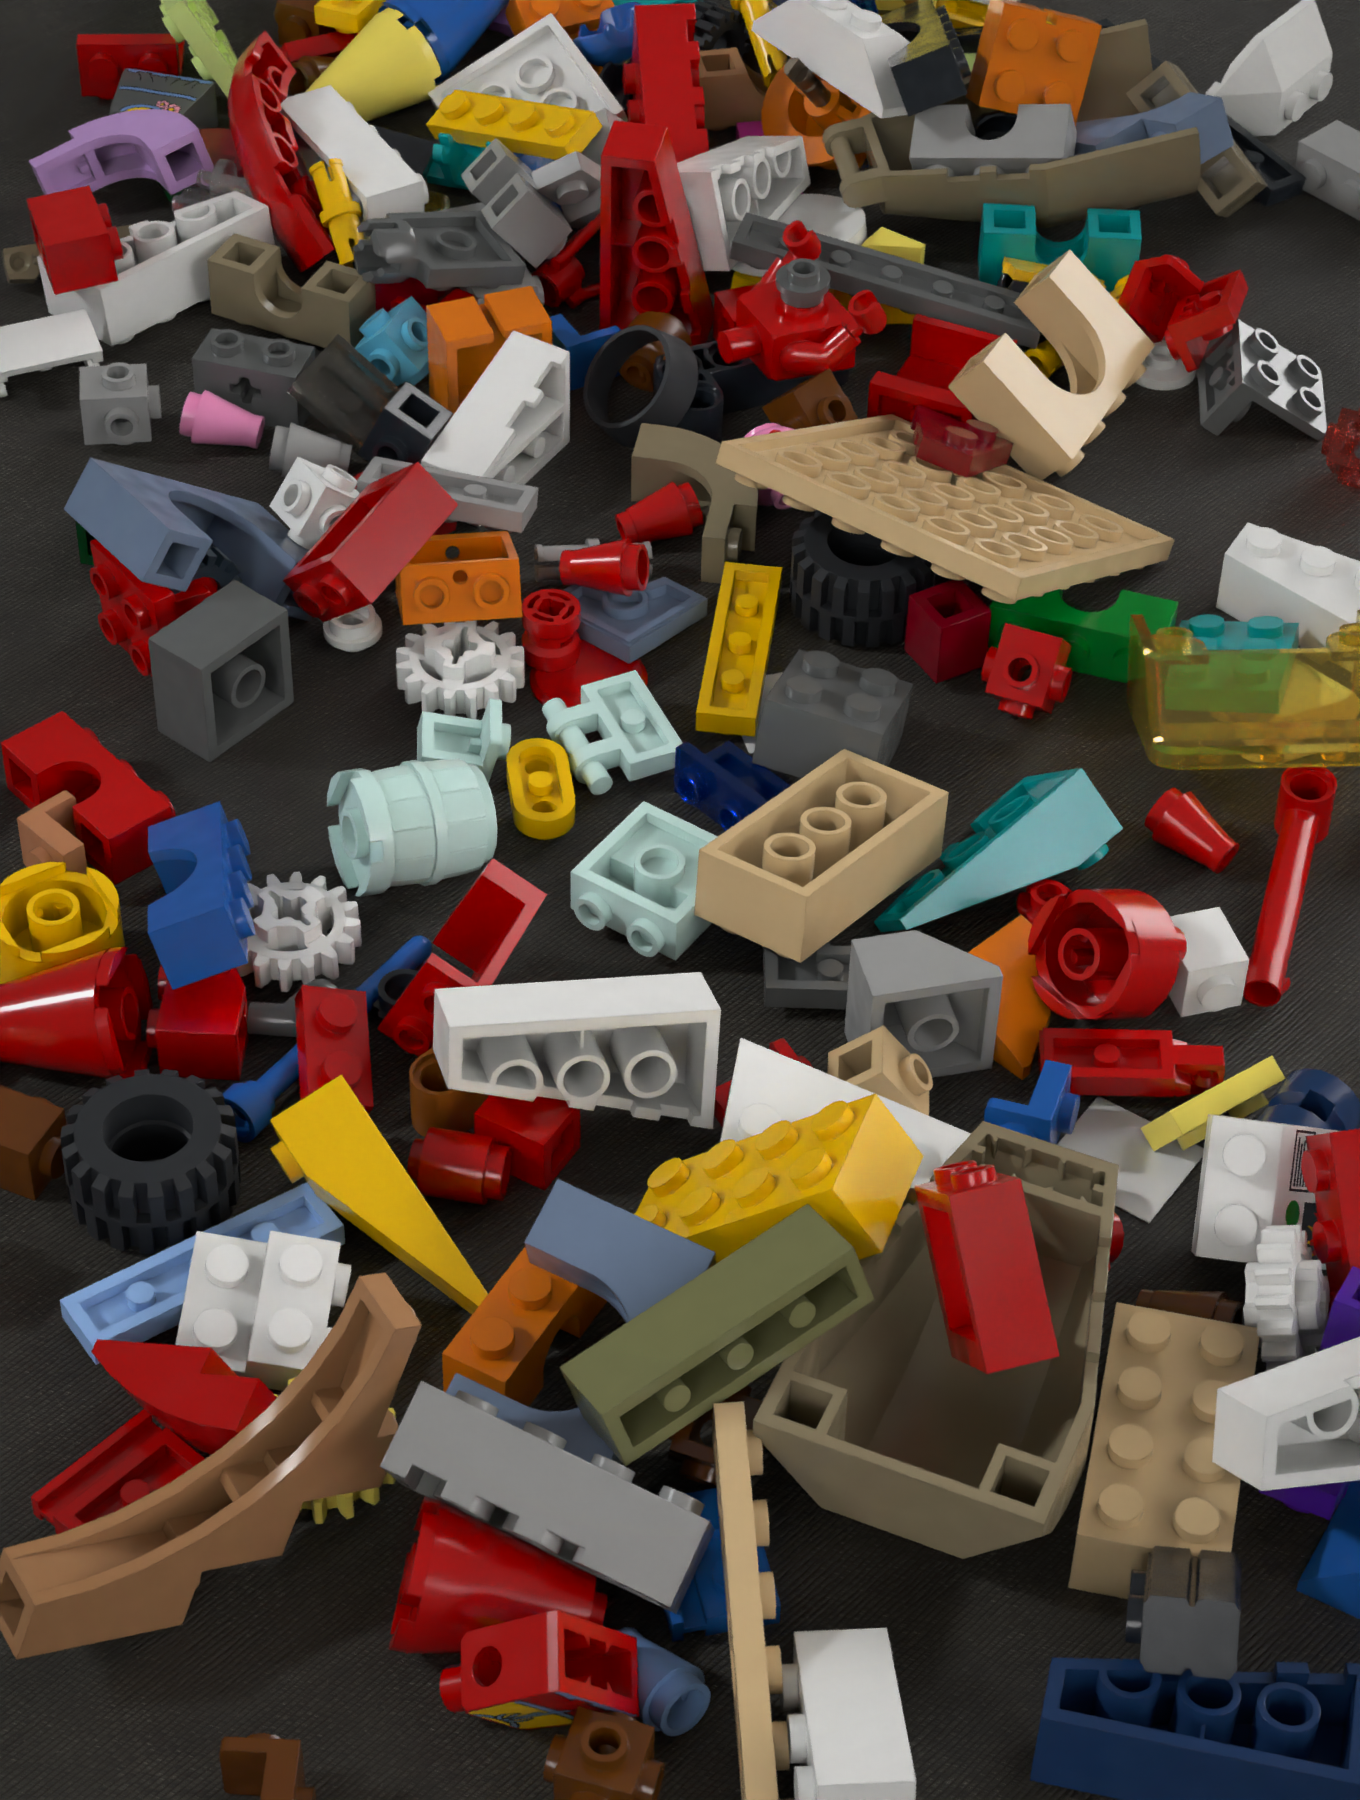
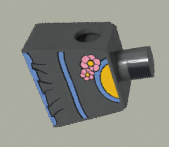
[110,68,218,130]

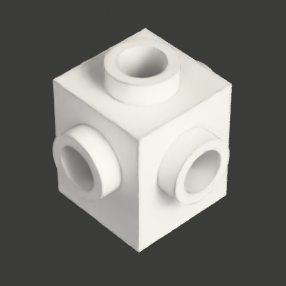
[270,457,360,550]

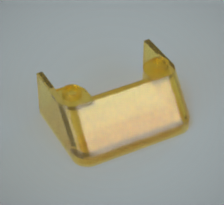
[1127,610,1360,770]

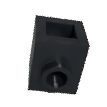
[358,382,453,464]

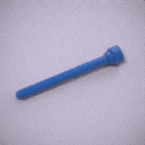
[223,935,432,1143]

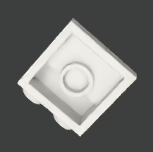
[175,1230,351,1391]

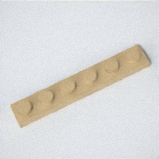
[712,1402,793,1800]

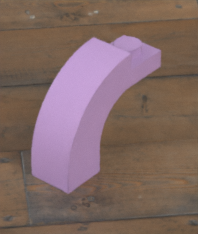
[29,109,216,195]

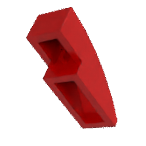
[91,1339,277,1455]

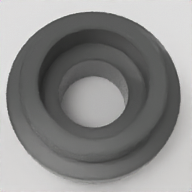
[775,258,831,308]

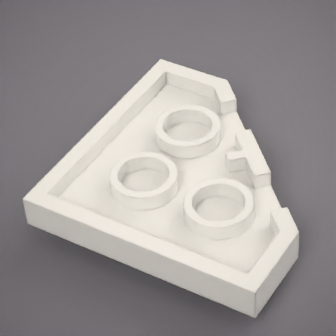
[428,13,628,122]

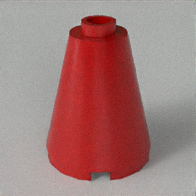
[0,947,153,1079]
[389,1497,607,1654]

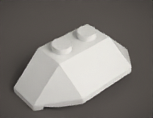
[751,0,910,119]
[1205,0,1333,136]

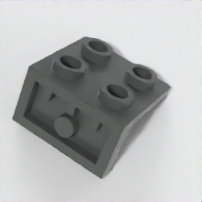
[1198,319,1327,441]

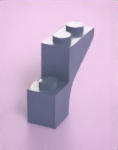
[1074,92,1234,165]

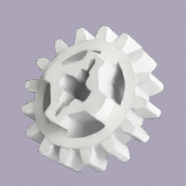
[396,620,525,719]
[236,872,362,992]
[1243,1225,1330,1371]

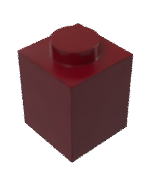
[905,580,991,684]

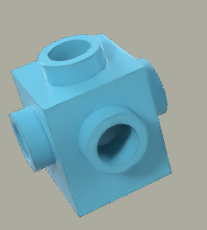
[351,296,429,394]

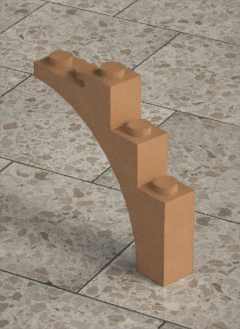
[0,1272,422,1660]

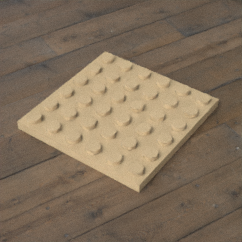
[716,414,1175,604]

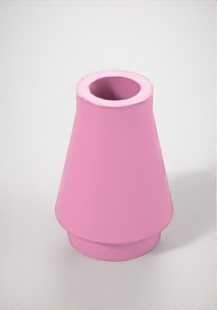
[179,390,265,449]

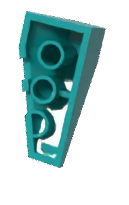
[874,768,1123,932]

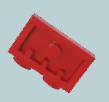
[1165,269,1249,373]

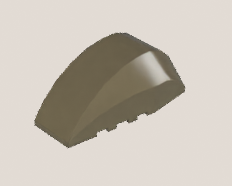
[753,1121,1119,1559]

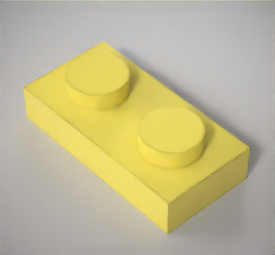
[1140,1056,1286,1151]

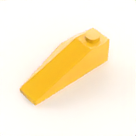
[270,1074,488,1314]

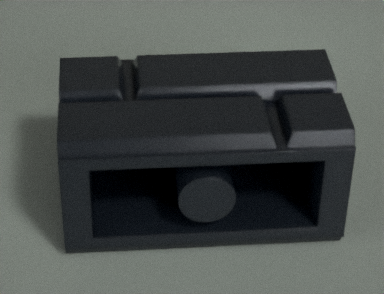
[1125,1546,1242,1680]

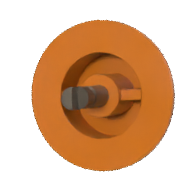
[761,58,871,170]

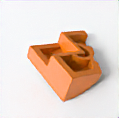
[968,915,1051,1080]

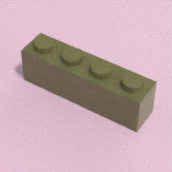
[559,1204,875,1466]

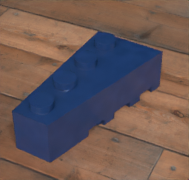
[1030,1658,1360,1800]

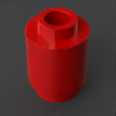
[407,1127,512,1205]

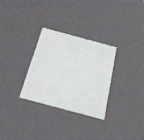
[1057,1096,1204,1223]

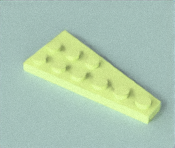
[159,0,238,98]

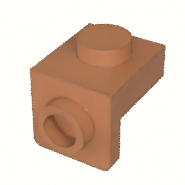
[17,791,87,875]

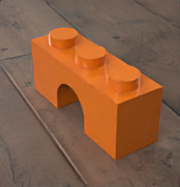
[442,1247,607,1407]

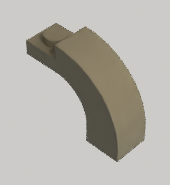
[631,423,758,584]

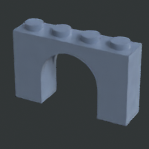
[64,458,312,621]
[446,1179,717,1464]

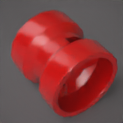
[521,589,581,672]

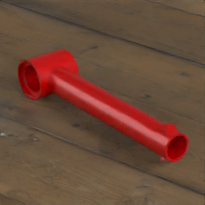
[1243,763,1337,1007]

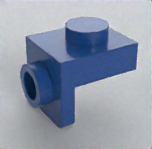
[984,1060,1080,1145]

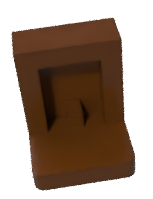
[219,1733,316,1800]

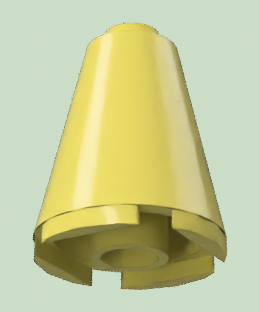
[305,8,442,122]

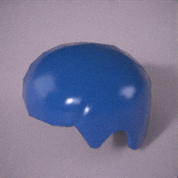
[573,1,641,67]

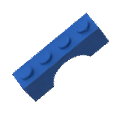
[148,801,255,990]

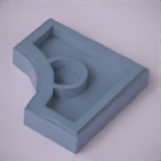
[564,577,708,664]

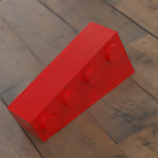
[623,3,709,163]
[600,120,714,346]

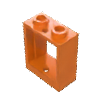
[395,531,522,625]

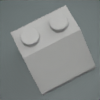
[844,930,1003,1078]

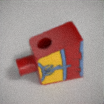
[439,1610,639,1730]

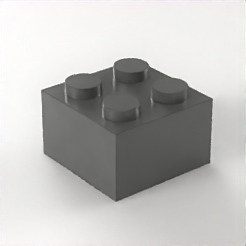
[148,580,294,762]
[752,650,914,778]

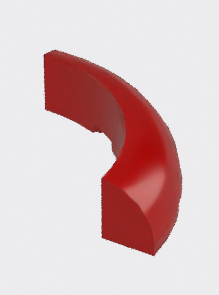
[228,31,335,273]

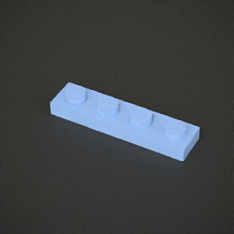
[60,1182,345,1365]

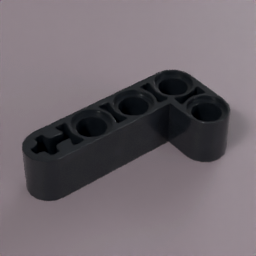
[653,340,850,443]

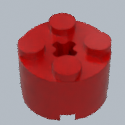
[1028,889,1187,1020]

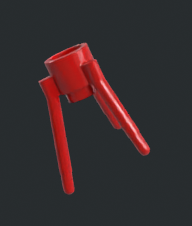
[531,213,600,309]

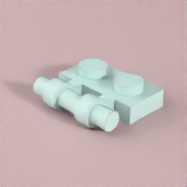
[542,670,686,795]

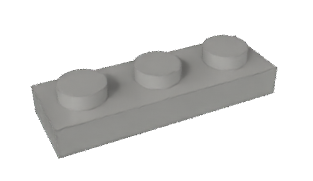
[357,456,538,533]

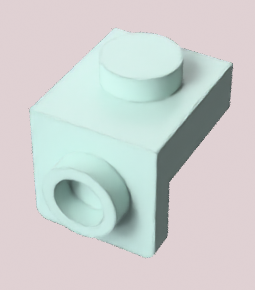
[417,698,511,783]

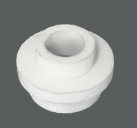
[323,604,382,652]

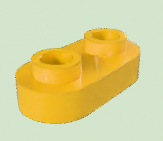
[506,738,575,840]

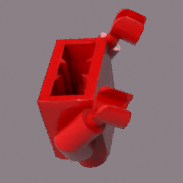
[717,220,887,381]

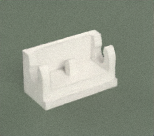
[0,309,103,398]

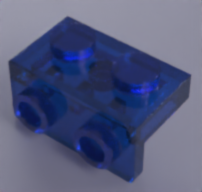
[674,741,790,831]

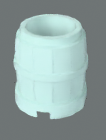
[327,759,498,897]

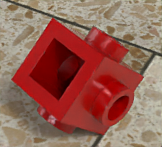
[981,623,1072,720]

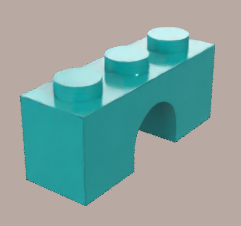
[978,203,1142,293]

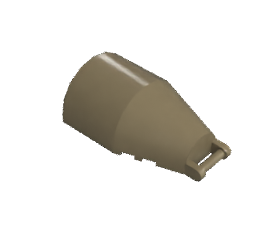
[822,19,1200,228]

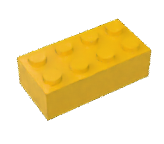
[634,1093,923,1263]

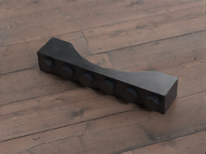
[881,0,972,117]

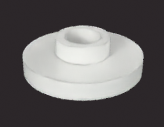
[1135,340,1196,391]

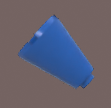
[378,0,509,85]

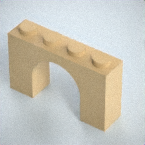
[948,250,1155,480]

